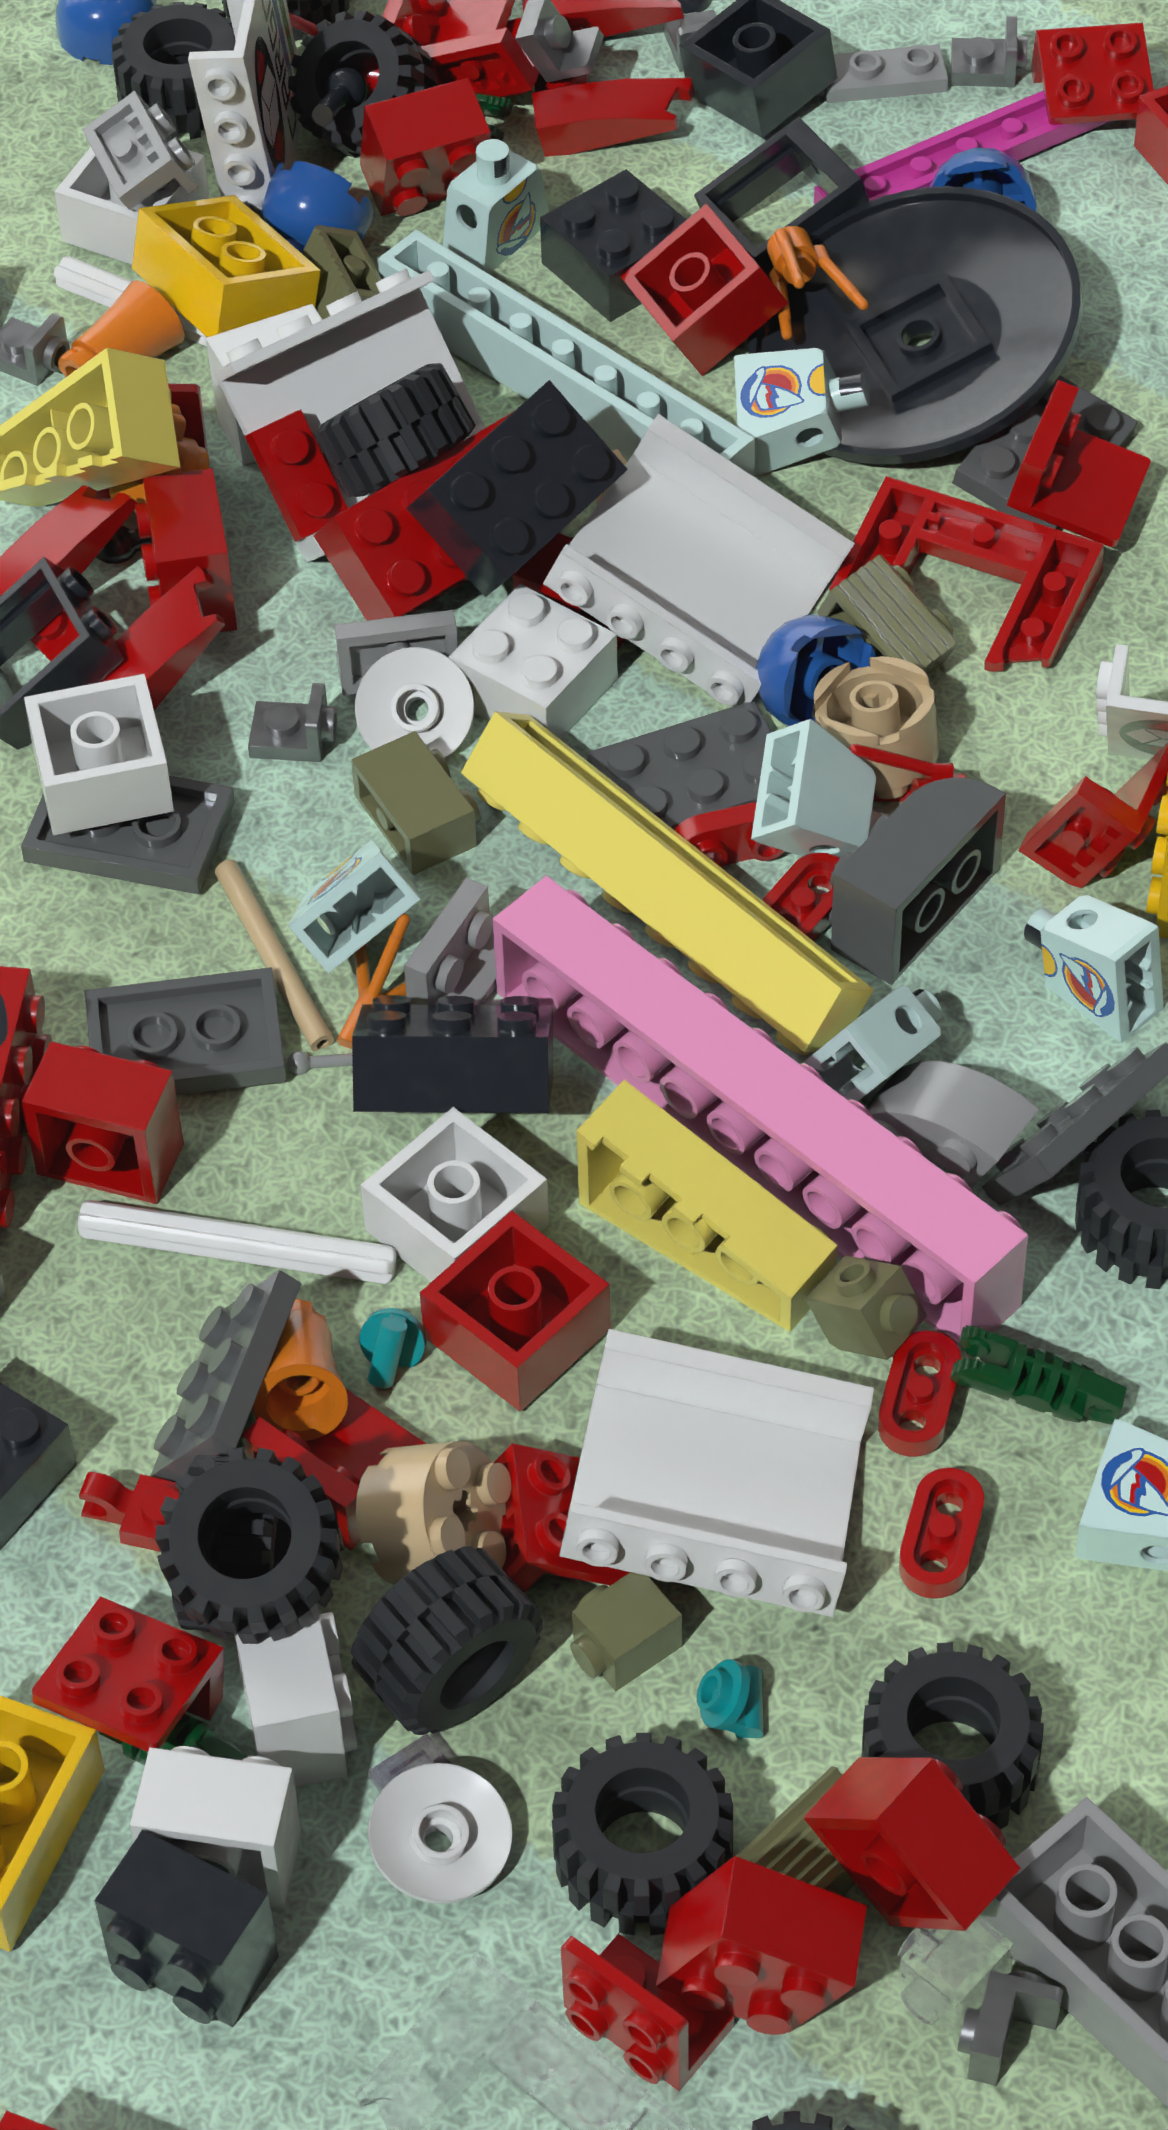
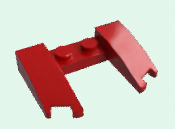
[522,0,695,157]
[829,476,1104,672]
[0,485,225,711]

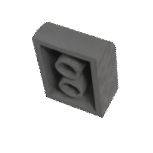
[829,778,1006,985]

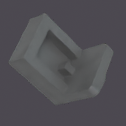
[957,1970,1063,2086]

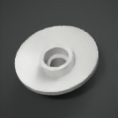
[355,647,475,759]
[368,1763,512,1904]

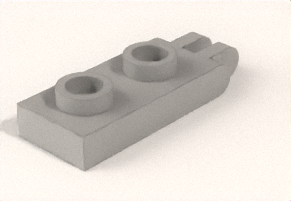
[815,44,948,103]

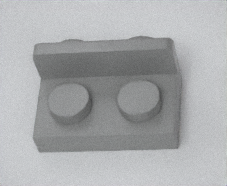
[82,91,199,210]
[334,610,458,695]
[404,877,497,1005]

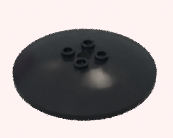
[748,186,1083,464]

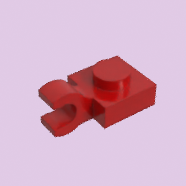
[79,1472,180,1552]

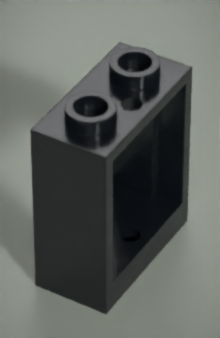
[694,117,869,279]
[0,557,125,750]

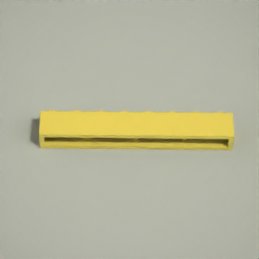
[461,711,874,1055]

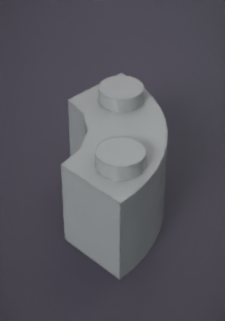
[866,1061,1040,1186]

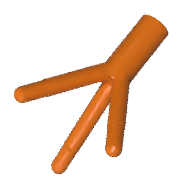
[336,913,410,1049]

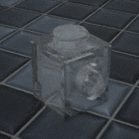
[897,1916,1014,2034]

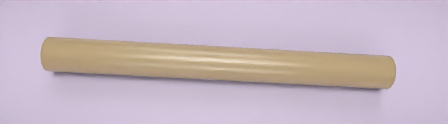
[215,860,334,1052]

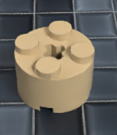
[814,656,939,799]
[356,1441,511,1585]

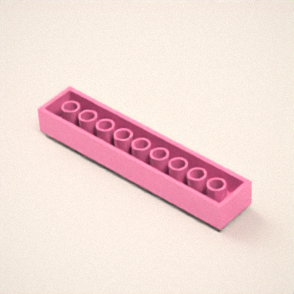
[493,875,1028,1355]

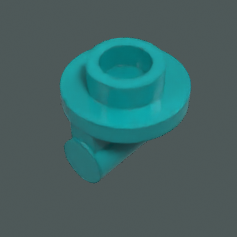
[359,1308,427,1388]
[697,1659,763,1738]

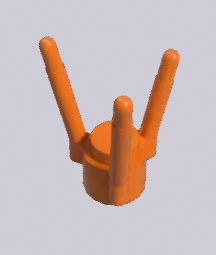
[767,226,869,340]

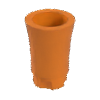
[58,280,185,377]
[253,1299,348,1441]

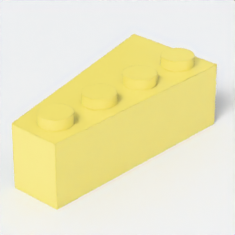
[0,348,180,506]
[576,1079,838,1332]

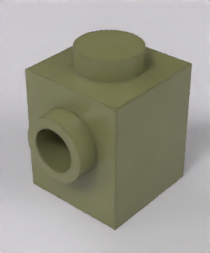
[805,1255,927,1360]
[570,1572,682,1691]

